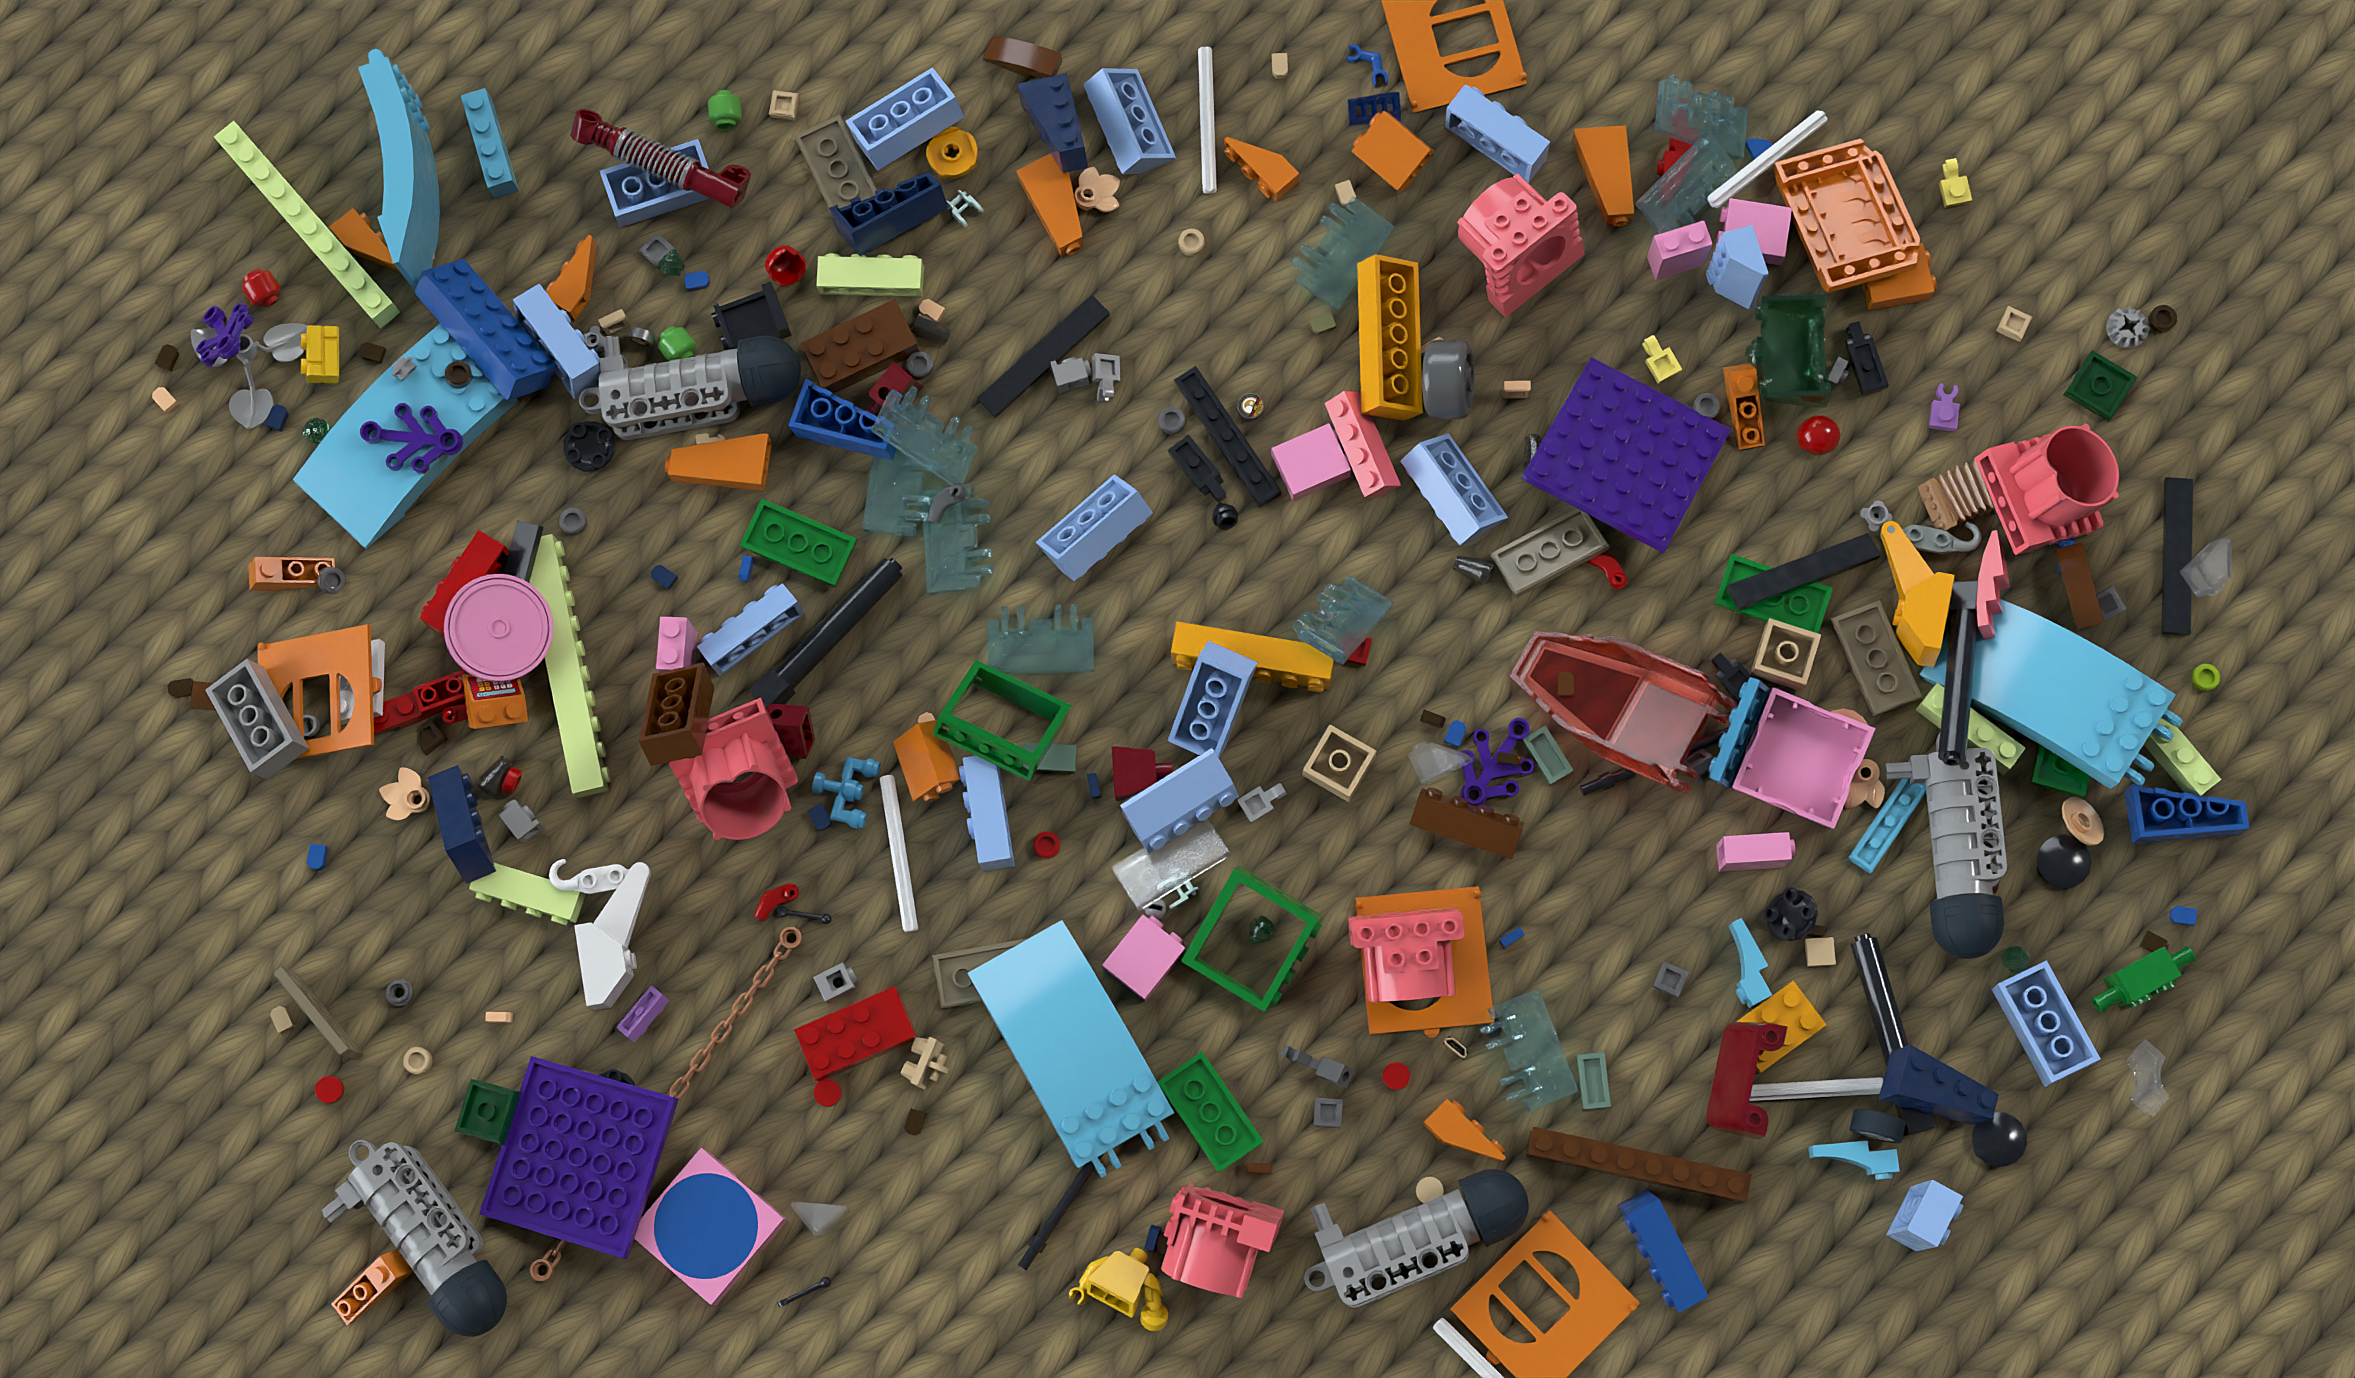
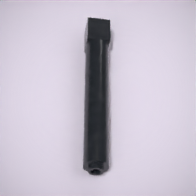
[749,557,903,709]
[1938,581,1978,766]
[1850,933,1936,1136]

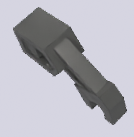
[1281,1045,1354,1088]

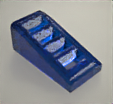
[1347,92,1401,126]

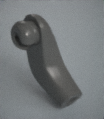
[927,484,967,525]

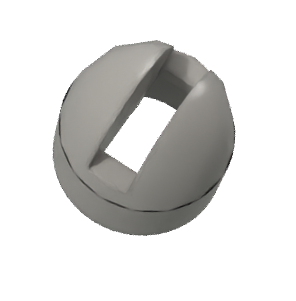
[303,715,321,737]
[1145,897,1166,920]

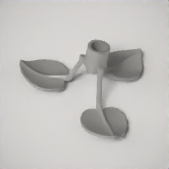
[191,323,308,429]

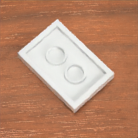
[339,639,385,725]

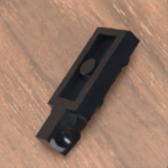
[1845,321,1889,396]
[1168,435,1227,503]
[1711,652,1769,717]

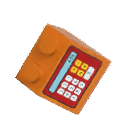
[462,674,528,729]

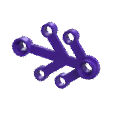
[196,302,254,367]
[360,403,463,474]
[1458,718,1534,807]

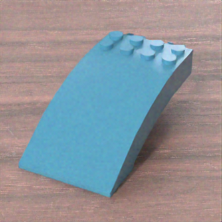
[358,48,440,290]
[293,323,518,549]
[1919,599,2183,789]
[967,920,1174,1178]

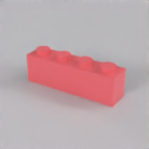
[1324,391,1401,497]

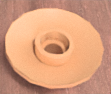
[2062,797,2104,845]

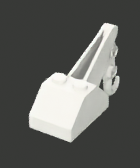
[549,859,651,1010]

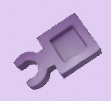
[1929,383,1960,432]

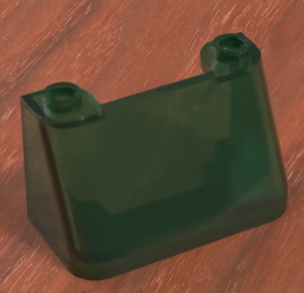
[1755,294,1832,408]

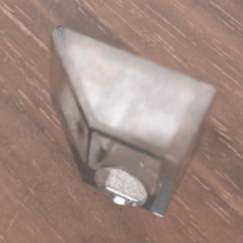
[2180,537,2231,598]
[1407,741,1473,785]

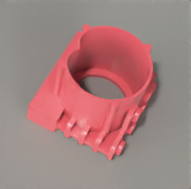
[1457,174,1585,318]
[1974,423,2119,555]
[669,698,798,840]
[1347,907,1464,1002]
[1161,1182,1285,1298]

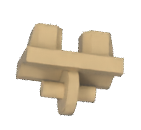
[901,1037,950,1090]

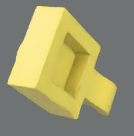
[1939,158,1972,208]
[1642,335,1682,384]

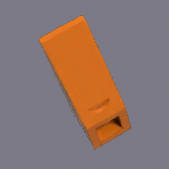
[1224,137,1299,202]
[329,208,401,273]
[546,235,597,321]
[1723,363,1765,450]
[248,557,335,591]
[1423,1099,1506,1162]
[332,1249,413,1325]

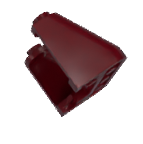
[1706,1022,1788,1140]

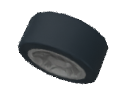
[1849,1108,1906,1143]

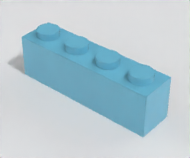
[461,88,519,198]

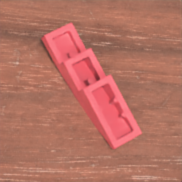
[1976,530,2010,640]

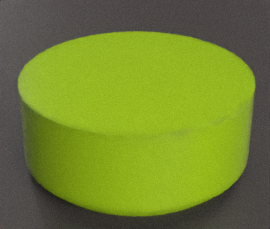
[2191,664,2220,692]

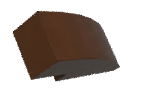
[983,36,1062,79]
[2056,542,2105,630]

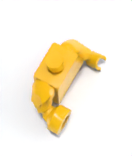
[1069,1248,1168,1331]

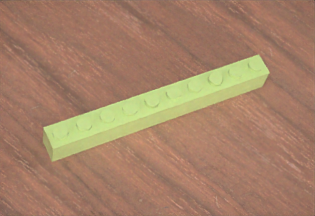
[214,121,400,329]
[530,534,611,798]

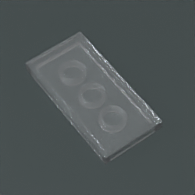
[1111,819,1231,911]

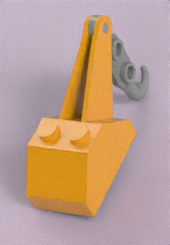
[1880,521,1982,668]

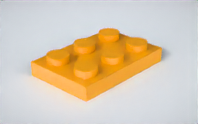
[1737,981,1827,1073]

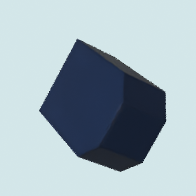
[265,404,289,432]
[651,565,678,590]
[1087,773,1101,800]
[807,803,832,831]
[1144,1224,1162,1252]

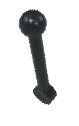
[777,906,832,924]
[777,1277,831,1308]

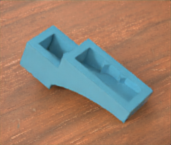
[1728,918,1772,1008]
[1808,1141,1900,1180]

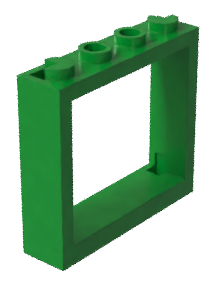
[932,660,1072,781]
[1181,865,1323,1012]

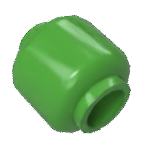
[708,90,742,130]
[658,326,697,362]

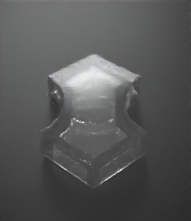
[2125,1039,2170,1118]

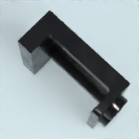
[711,281,792,350]

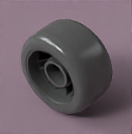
[1422,340,1475,419]

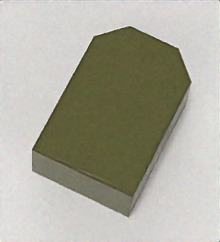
[1310,312,1336,335]

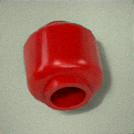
[242,268,281,308]

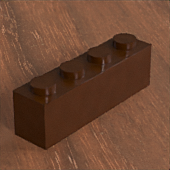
[1409,787,1524,859]

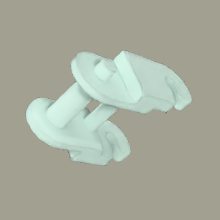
[947,190,984,228]
[1157,872,1199,910]

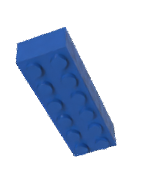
[415,259,557,401]

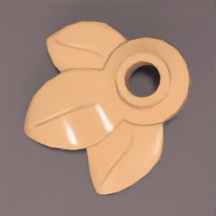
[1074,167,1120,212]
[1844,759,1885,808]
[379,767,431,820]

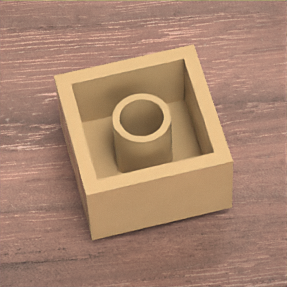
[1750,618,1821,691]
[1303,725,1376,802]

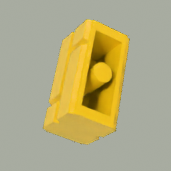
[301,325,339,384]

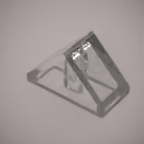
[791,1201,850,1238]

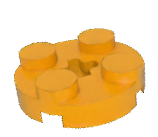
[926,127,978,179]

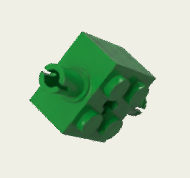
[2091,946,2196,1013]

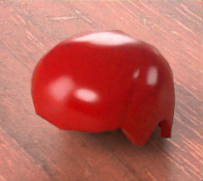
[765,245,807,286]
[1796,415,1841,455]

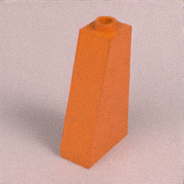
[1572,125,1634,227]
[1017,153,1084,257]
[665,433,772,491]

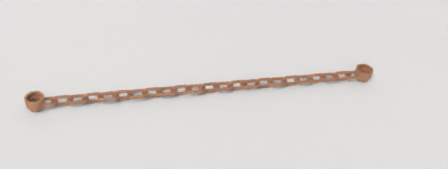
[530,927,803,1282]

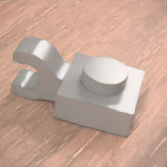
[1092,353,1120,402]
[1237,783,1286,824]

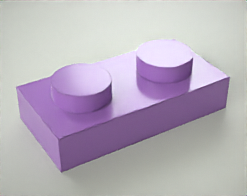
[617,985,670,1043]

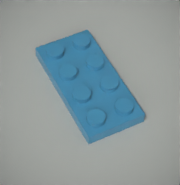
[1709,677,1770,789]

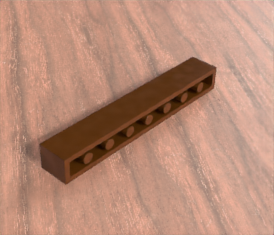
[1526,1127,1752,1203]

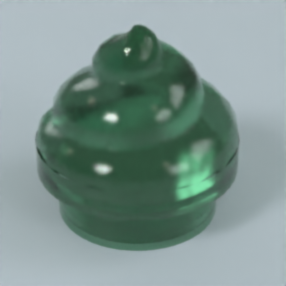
[658,249,685,277]
[1745,336,1771,363]
[302,418,330,444]
[1249,915,1276,943]
[2001,946,2029,975]

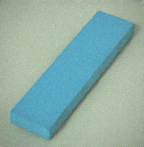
[1847,778,1926,874]

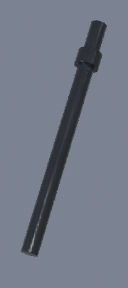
[1580,727,1729,796]
[1018,1153,1105,1271]

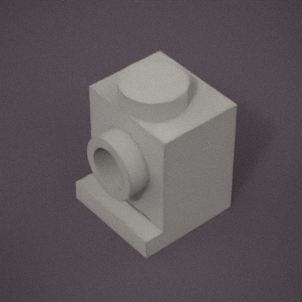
[1051,357,1092,393]
[499,800,545,844]
[813,962,858,1004]

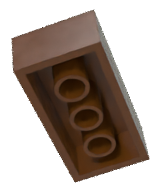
[801,299,920,394]
[639,663,714,766]

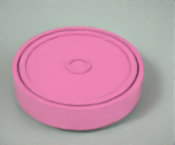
[444,574,553,682]

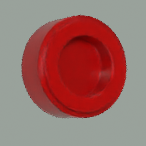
[502,767,522,795]
[1033,831,1061,859]
[1383,1062,1410,1090]
[315,1076,344,1104]
[814,1079,842,1107]

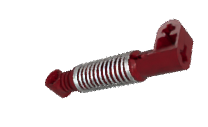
[570,109,751,209]

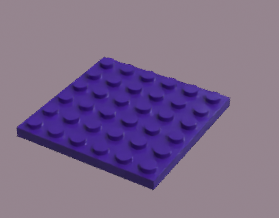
[1521,357,1731,553]
[479,1056,679,1259]

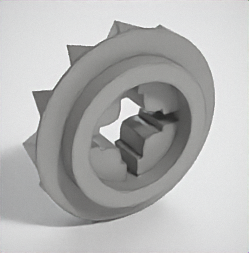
[2106,306,2150,348]

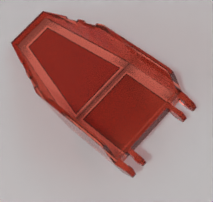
[1510,631,1738,794]

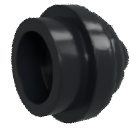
[1212,503,1238,530]

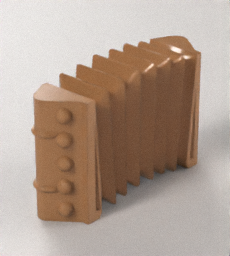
[1917,459,1997,532]

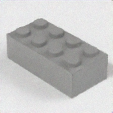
[205,659,309,780]

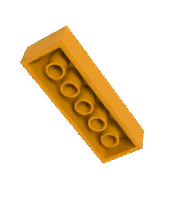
[1357,254,1423,421]
[1171,621,1336,692]

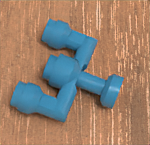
[812,757,881,829]

